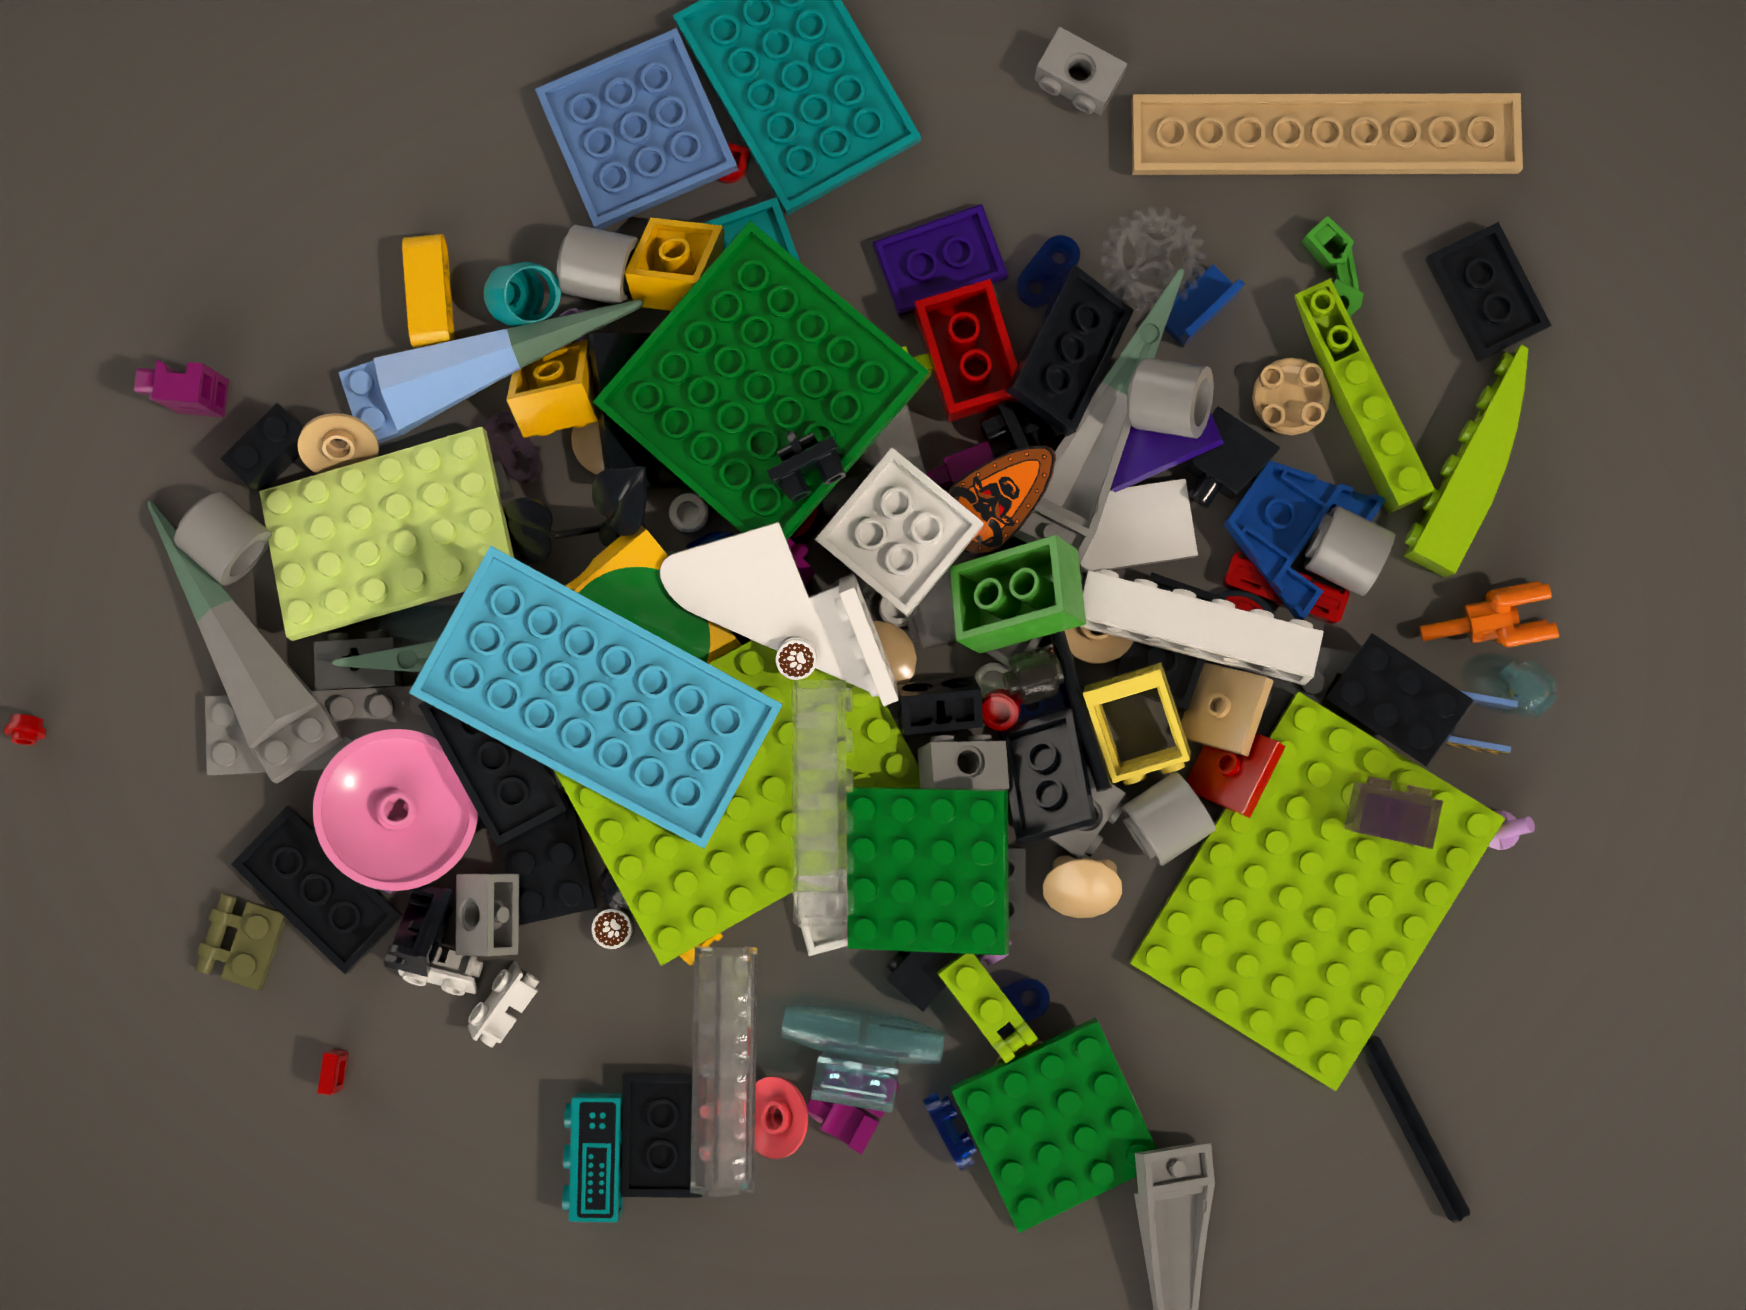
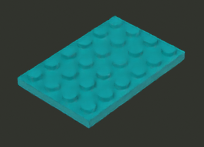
[673,0,921,216]

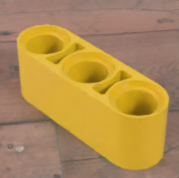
[402,234,455,348]

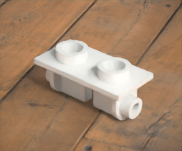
[398,947,483,996]
[467,961,540,1048]

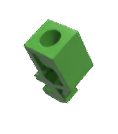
[1301,216,1364,317]

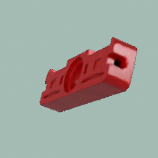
[1222,552,1350,624]

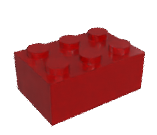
[914,279,1019,423]

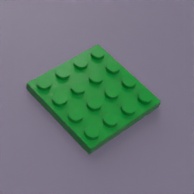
[846,786,1009,955]
[950,1018,1157,1233]

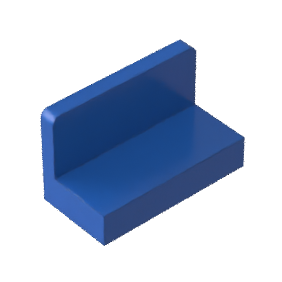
[1165,264,1245,348]

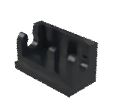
[384,884,454,977]

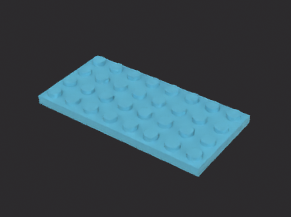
[409,546,783,849]

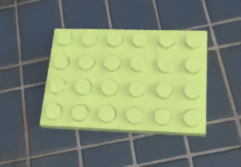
[259,426,514,641]

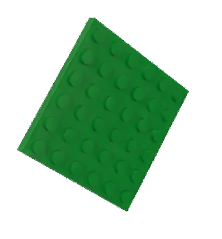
[593,221,931,541]

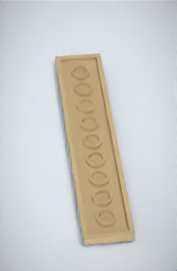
[1131,93,1523,175]

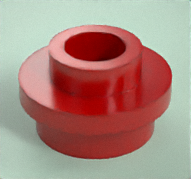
[4,714,47,745]

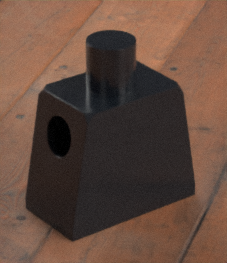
[1186,406,1281,508]

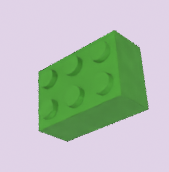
[950,535,1086,654]

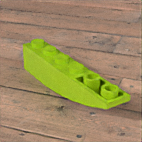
[1294,278,1435,514]
[1403,344,1529,578]

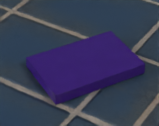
[873,204,1008,317]
[1111,412,1224,493]

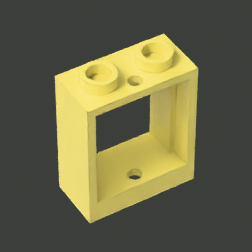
[1083,663,1191,785]

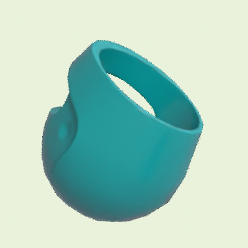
[484,262,561,327]

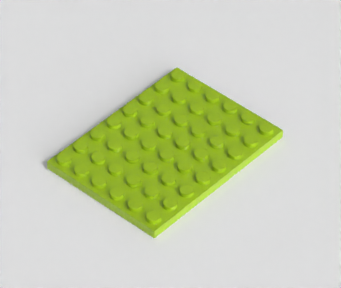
[554,640,920,966]
[1129,691,1506,1091]

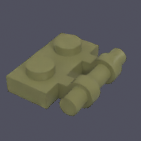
[195,893,287,991]

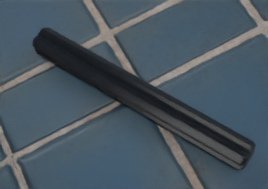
[1361,1036,1470,1223]

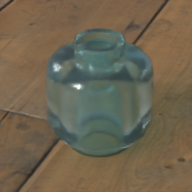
[1497,660,1559,719]

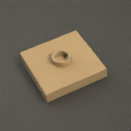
[1181,662,1274,756]

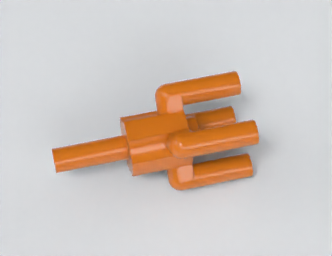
[1419,581,1559,647]

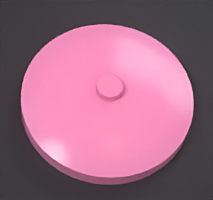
[313,729,478,891]

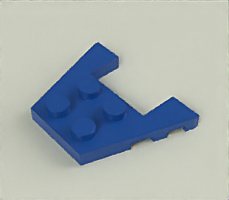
[1223,460,1385,620]

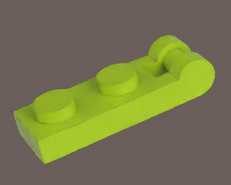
[936,954,1038,1064]

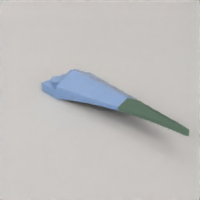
[338,300,643,443]

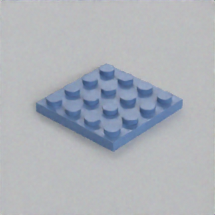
[535,28,738,230]

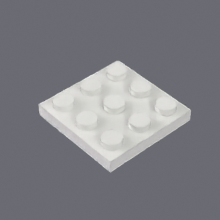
[815,447,985,617]

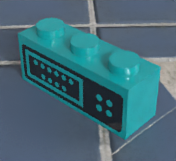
[562,1093,623,1222]

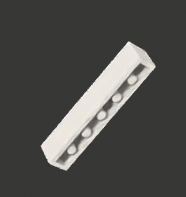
[1079,569,1324,686]

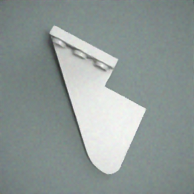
[660,522,899,706]

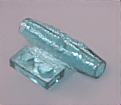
[781,1005,945,1113]

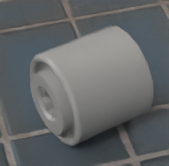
[557,225,639,305]
[1127,358,1214,439]
[174,491,272,586]
[1305,505,1396,597]
[1122,771,1216,865]

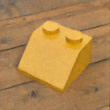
[624,217,725,311]
[506,339,598,438]

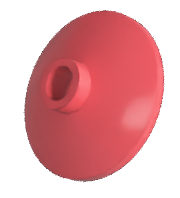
[742,1076,808,1159]

